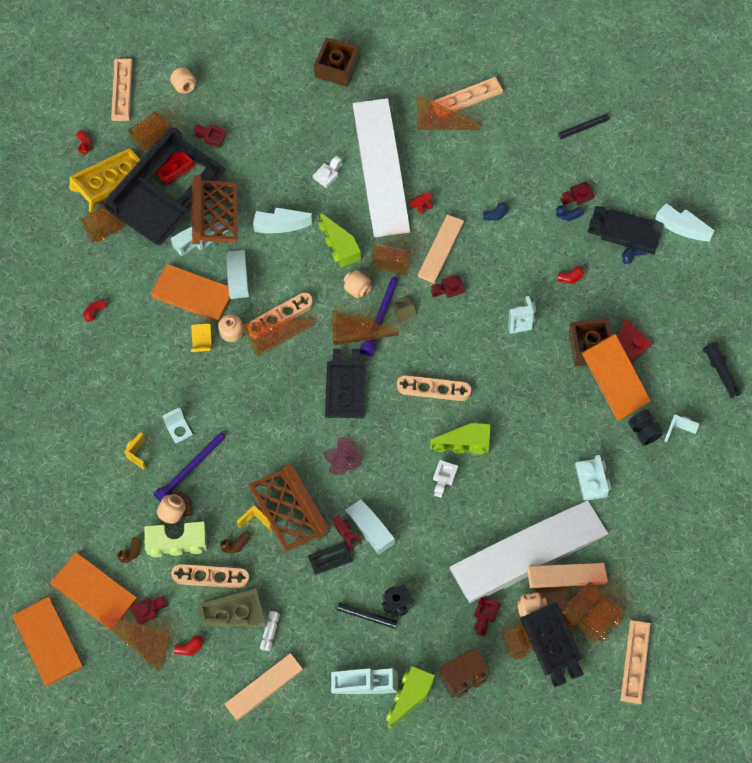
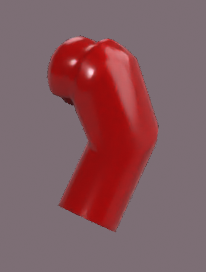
[76,130,92,154]
[557,266,584,284]
[83,299,107,322]
[174,635,203,656]

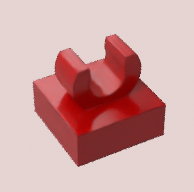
[408,192,432,214]

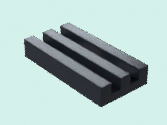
[308,542,353,575]

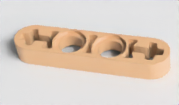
[247,293,313,338]
[397,376,471,401]
[171,564,250,588]

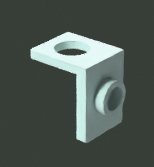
[162,407,193,444]
[665,414,699,442]

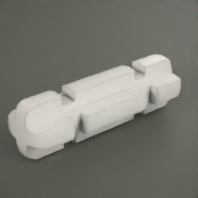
[260,611,280,651]

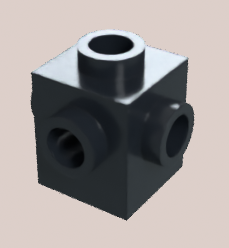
[381,584,414,618]

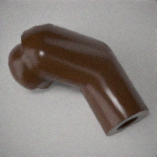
[172,490,193,517]
[220,533,250,553]
[117,537,142,563]

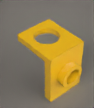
[191,324,212,352]
[124,432,147,470]
[237,506,272,531]

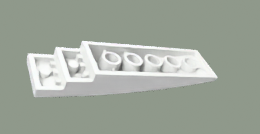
[353,98,410,238]
[450,501,608,604]

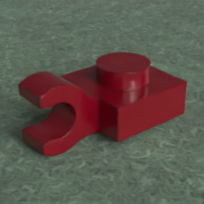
[194,124,227,148]
[560,181,595,205]
[431,274,465,298]
[332,515,362,550]
[130,596,168,625]
[474,597,501,636]

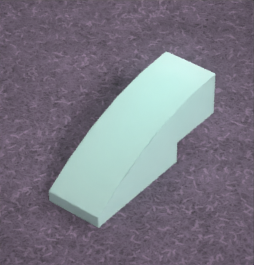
[655,203,715,242]
[253,208,313,233]
[171,219,228,256]
[227,250,249,299]
[345,499,395,555]
[331,668,398,694]

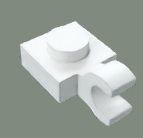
[313,156,343,188]
[433,460,458,498]

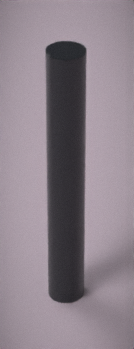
[558,114,609,139]
[337,603,397,629]

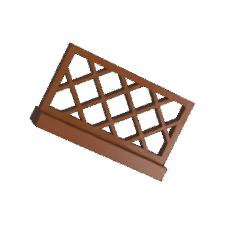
[192,175,238,244]
[248,463,329,552]

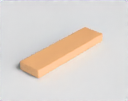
[111,58,133,121]
[431,77,503,118]
[418,215,464,284]
[527,563,608,588]
[620,620,651,704]
[225,653,303,721]

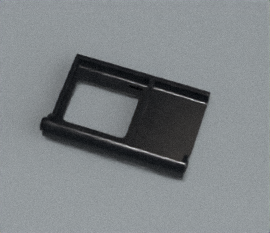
[102,127,226,246]

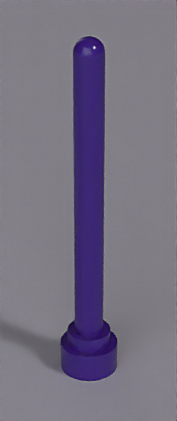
[360,277,398,357]
[153,433,225,502]

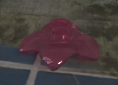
[323,438,361,475]

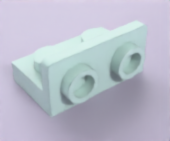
[508,296,536,334]
[575,455,611,501]

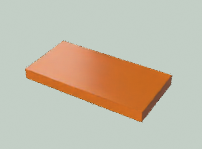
[151,264,230,322]
[581,334,651,420]
[50,552,138,631]
[12,596,83,687]

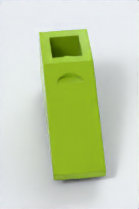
[318,214,361,268]
[430,423,490,455]
[386,666,435,729]

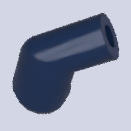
[483,202,508,221]
[556,205,584,221]
[621,248,646,264]

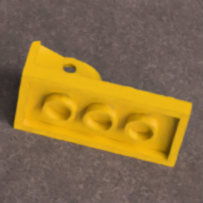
[69,148,140,213]

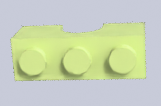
[144,522,207,557]

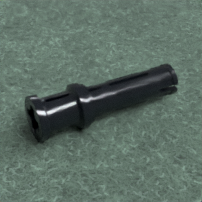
[702,342,742,399]

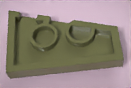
[198,588,266,627]

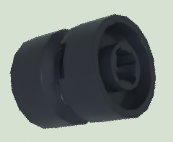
[628,409,664,446]

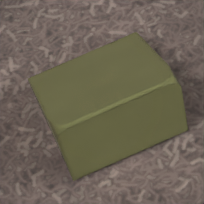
[391,296,417,322]

